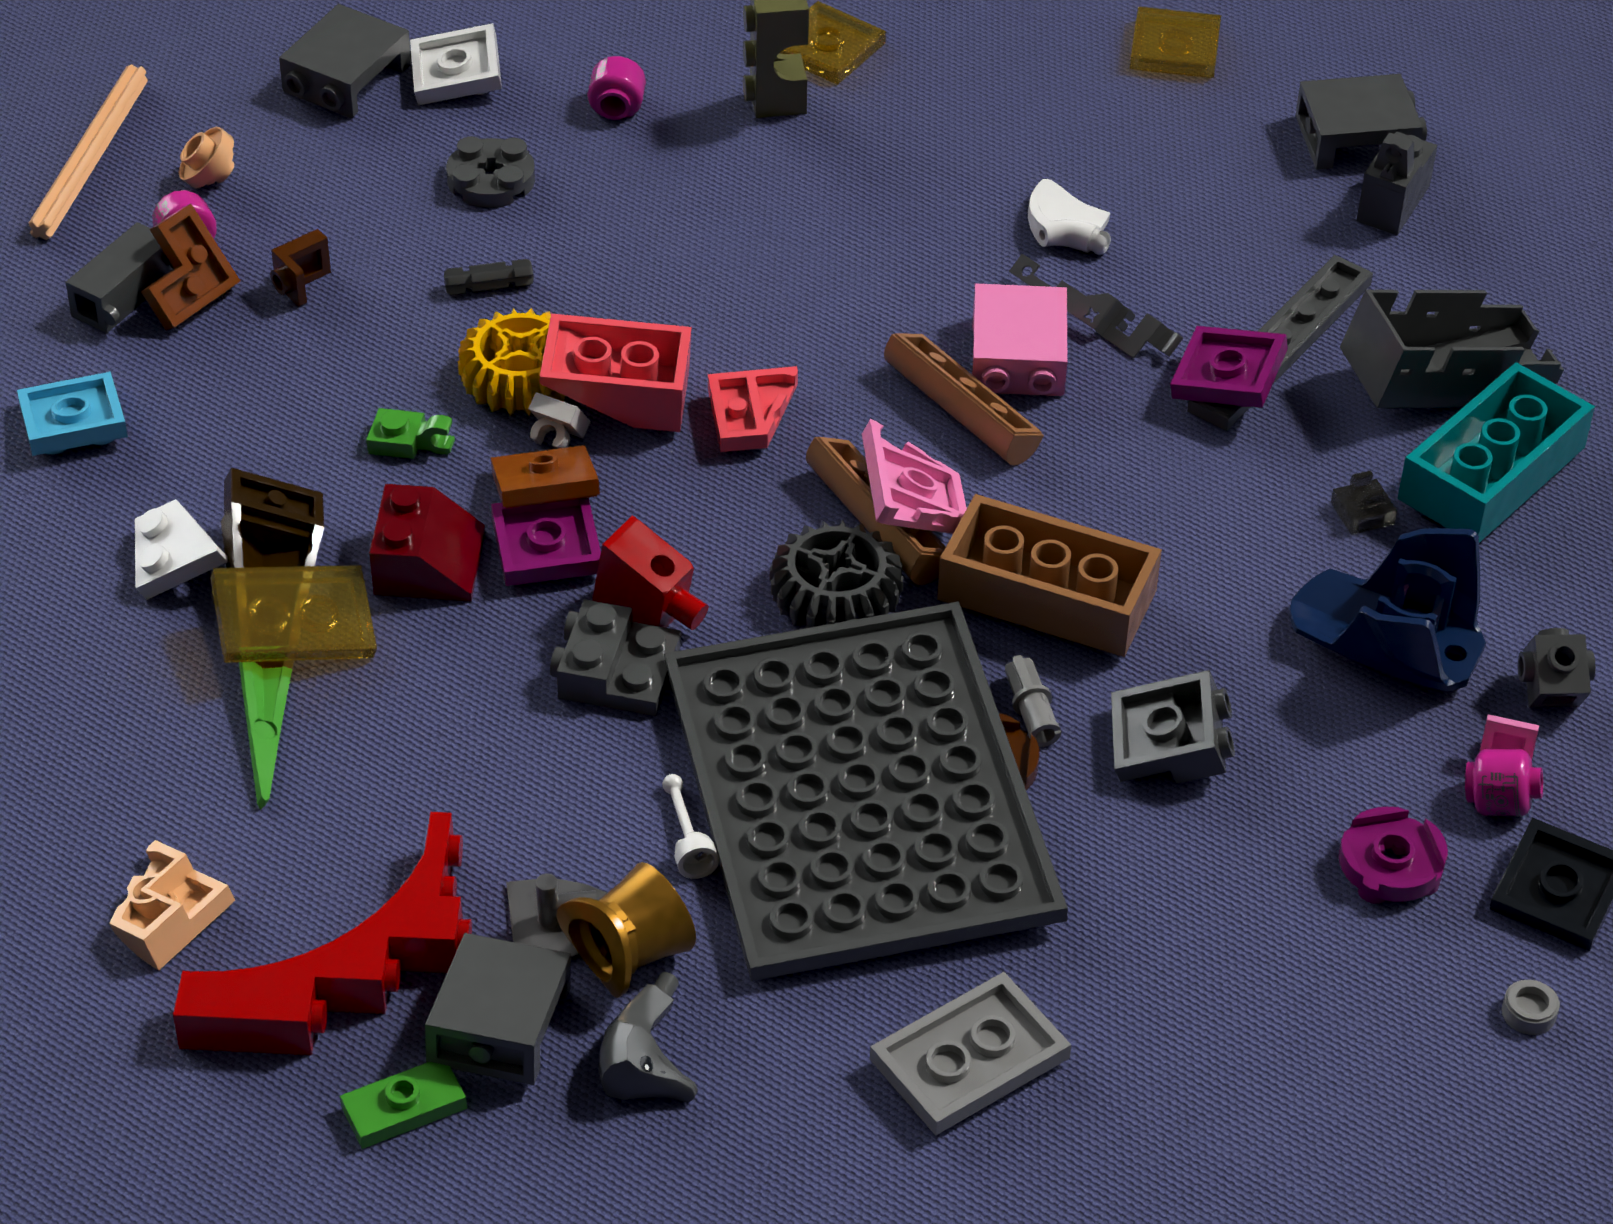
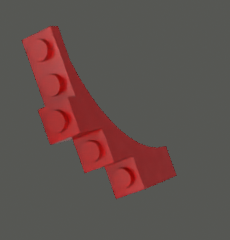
[173,812,472,1055]

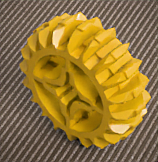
[458,308,565,416]

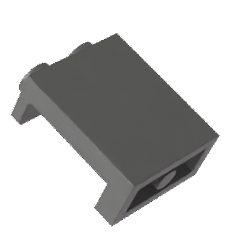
[279,4,411,118]
[1295,74,1427,170]
[425,933,571,1085]

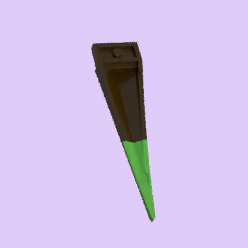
[221,468,324,810]

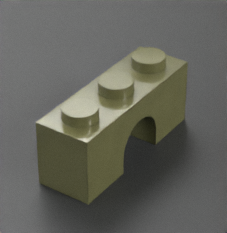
[743,0,809,118]

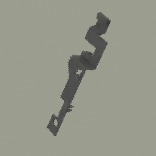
[1009,254,1183,358]

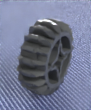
[770,520,903,628]

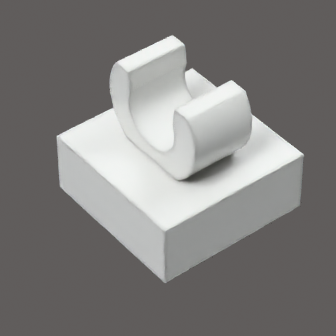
[528,392,591,449]

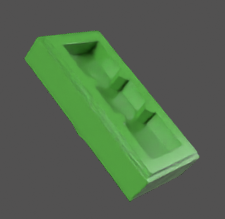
[340,1062,467,1149]

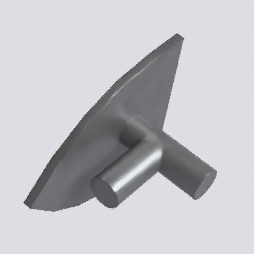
[506,873,607,960]

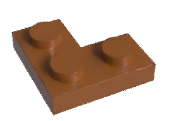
[141,204,240,331]

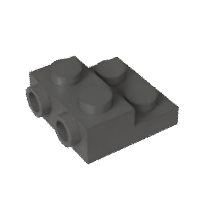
[550,599,682,716]
[1111,670,1235,784]

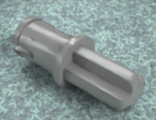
[1005,655,1061,747]

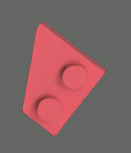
[708,366,798,452]

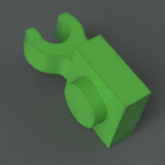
[366,408,455,459]

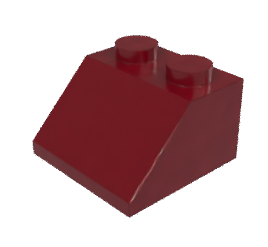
[369,484,485,602]

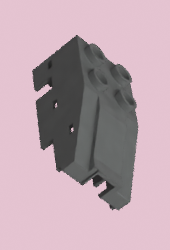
[1340,290,1564,409]

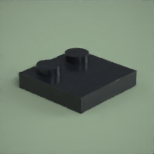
[1489,817,1613,951]

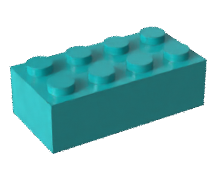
[1397,362,1595,543]

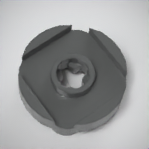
[446,136,535,208]

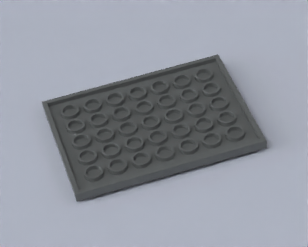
[664,601,1068,981]

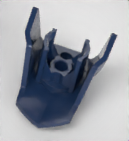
[1289,528,1486,692]

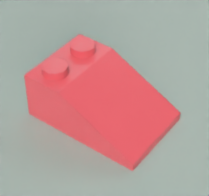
[539,314,692,432]

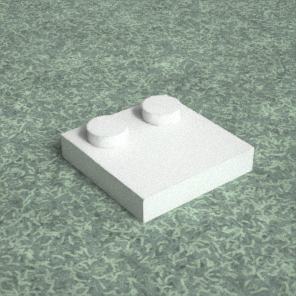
[410,23,502,105]

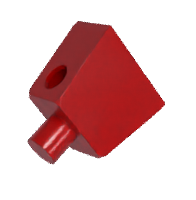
[592,515,709,630]

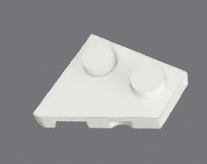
[135,499,228,600]

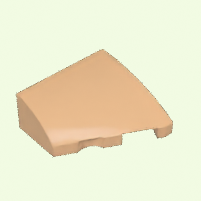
[109,840,235,970]

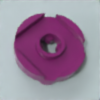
[1339,807,1448,904]

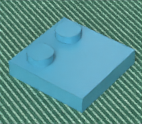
[17,372,128,456]

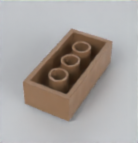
[937,494,1162,657]

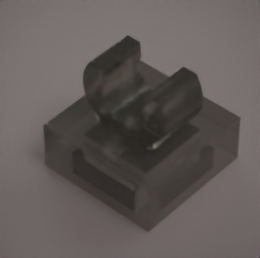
[1331,470,1397,535]

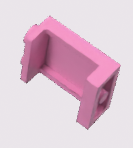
[972,283,1067,396]

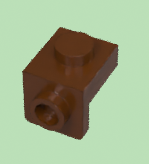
[270,229,331,307]

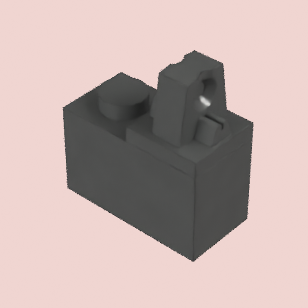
[1356,131,1437,235]

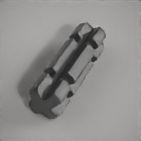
[444,259,534,295]

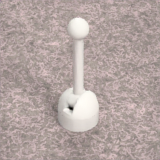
[662,774,719,879]

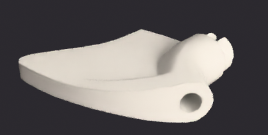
[1028,179,1111,255]

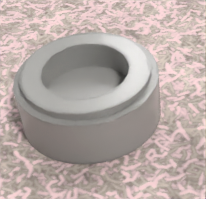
[1502,980,1560,1035]

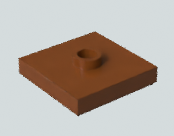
[490,445,600,508]

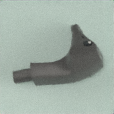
[598,972,698,1102]

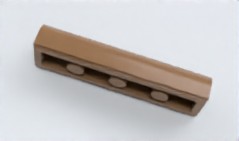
[884,333,1044,465]
[806,437,946,585]

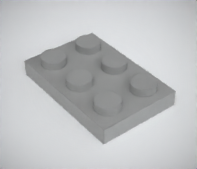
[870,972,1071,1136]

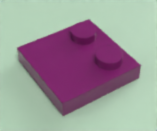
[1170,326,1288,408]
[491,497,601,586]

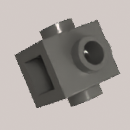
[1518,628,1596,708]

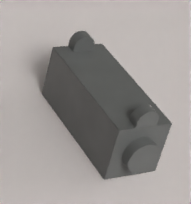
[65,222,174,333]

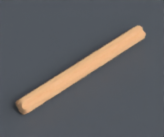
[29,64,148,240]

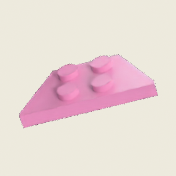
[862,419,967,534]

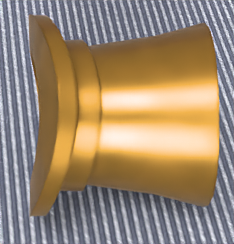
[556,862,696,998]

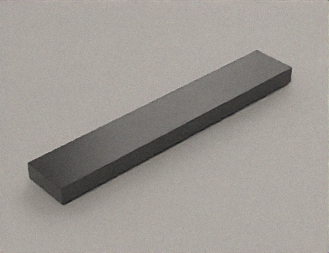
[1187,255,1373,431]

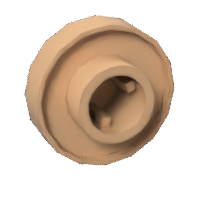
[178,126,234,189]

